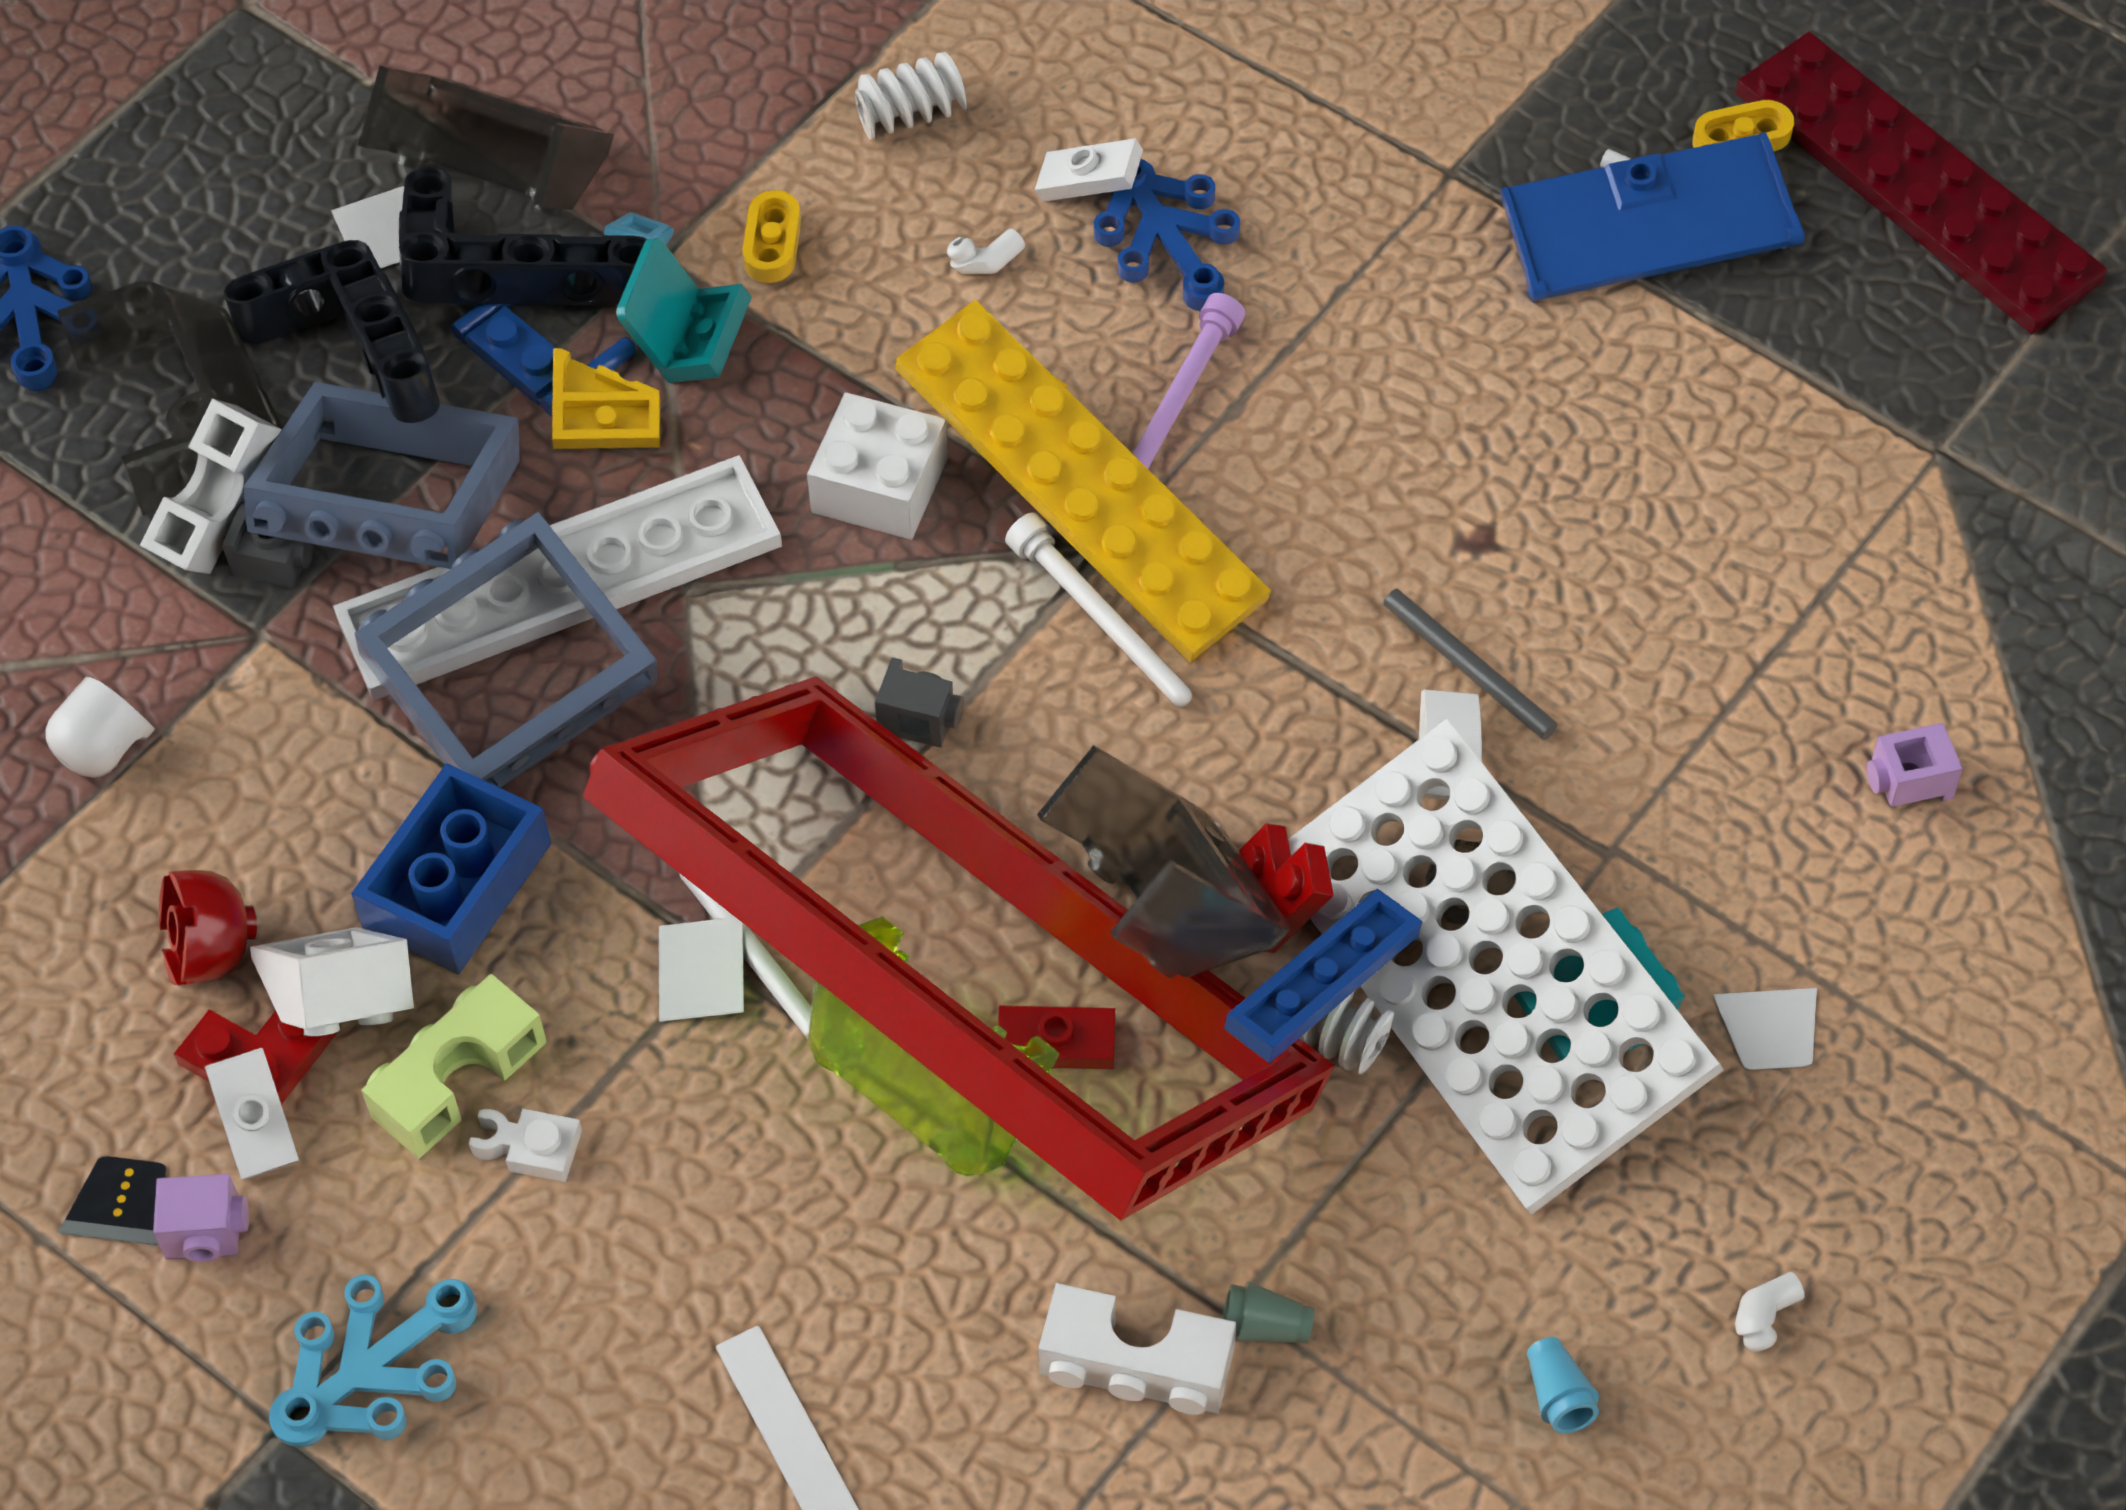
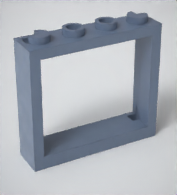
[243,382,520,569]
[354,512,658,788]

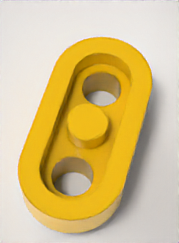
[1692,100,1794,152]
[742,190,801,283]

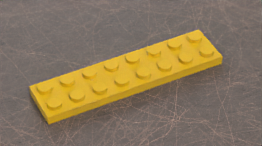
[895,299,1271,663]

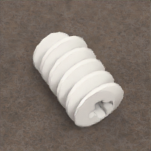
[855,52,967,140]
[1300,992,1394,1075]

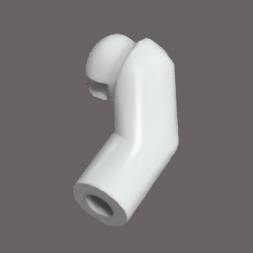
[947,229,1025,274]
[1735,1272,1805,1352]

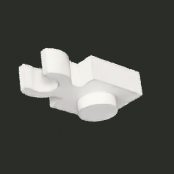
[469,1109,582,1182]

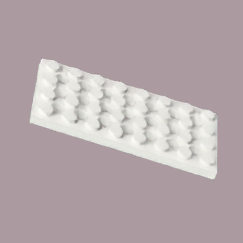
[1288,719,1724,1215]

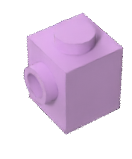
[153,1174,249,1262]

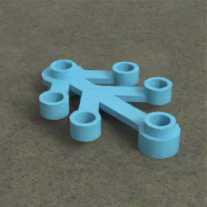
[269,1275,477,1447]

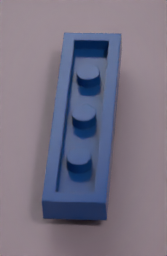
[1224,888,1423,1063]

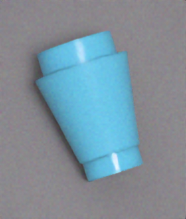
[1527,1337,1599,1434]

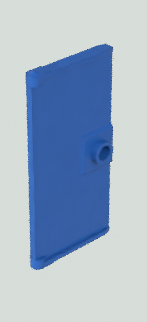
[1501,132,1805,302]

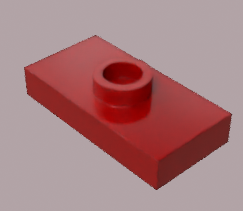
[997,1005,1116,1069]

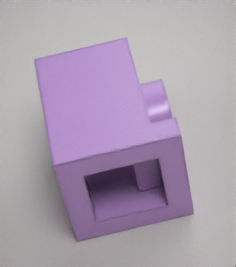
[1867,723,1963,807]

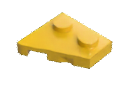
[552,348,661,449]

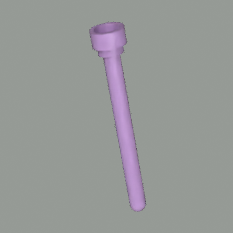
[1132,293,1246,469]

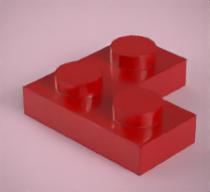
[1237,823,1334,953]
[174,1009,342,1104]

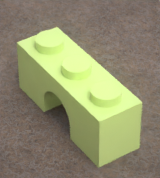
[361,974,547,1159]

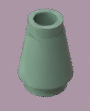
[1222,1281,1315,1344]

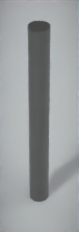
[1383,588,1558,740]

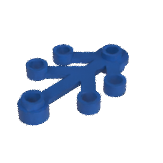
[1094,159,1240,311]
[0,225,99,391]

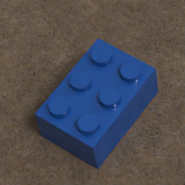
[351,763,551,975]

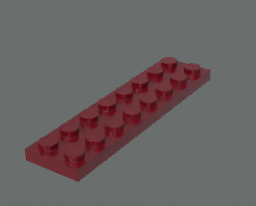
[1735,31,2108,334]

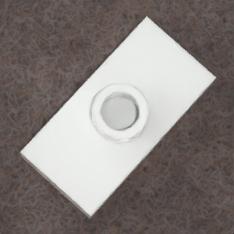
[1035,138,1143,202]
[205,1048,300,1181]

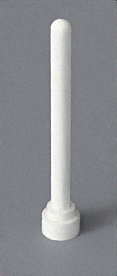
[1005,512,1192,707]

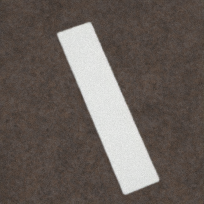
[716,1326,859,1510]

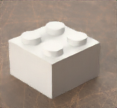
[807,392,948,540]

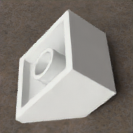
[250,927,414,1036]

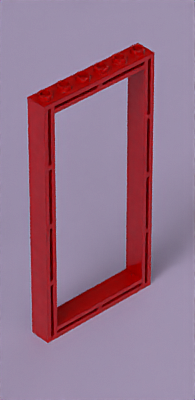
[582,676,1335,1221]

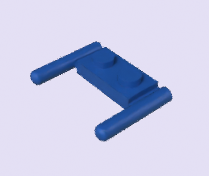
[450,304,637,417]

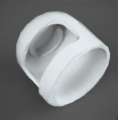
[46,677,155,778]

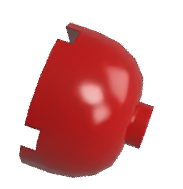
[159,870,257,985]

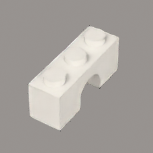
[140,399,282,574]
[1038,1283,1236,1415]

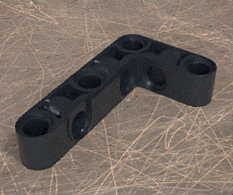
[399,167,647,306]
[224,240,440,423]

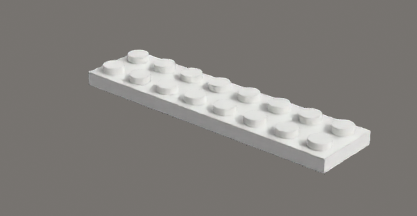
[333,455,782,701]

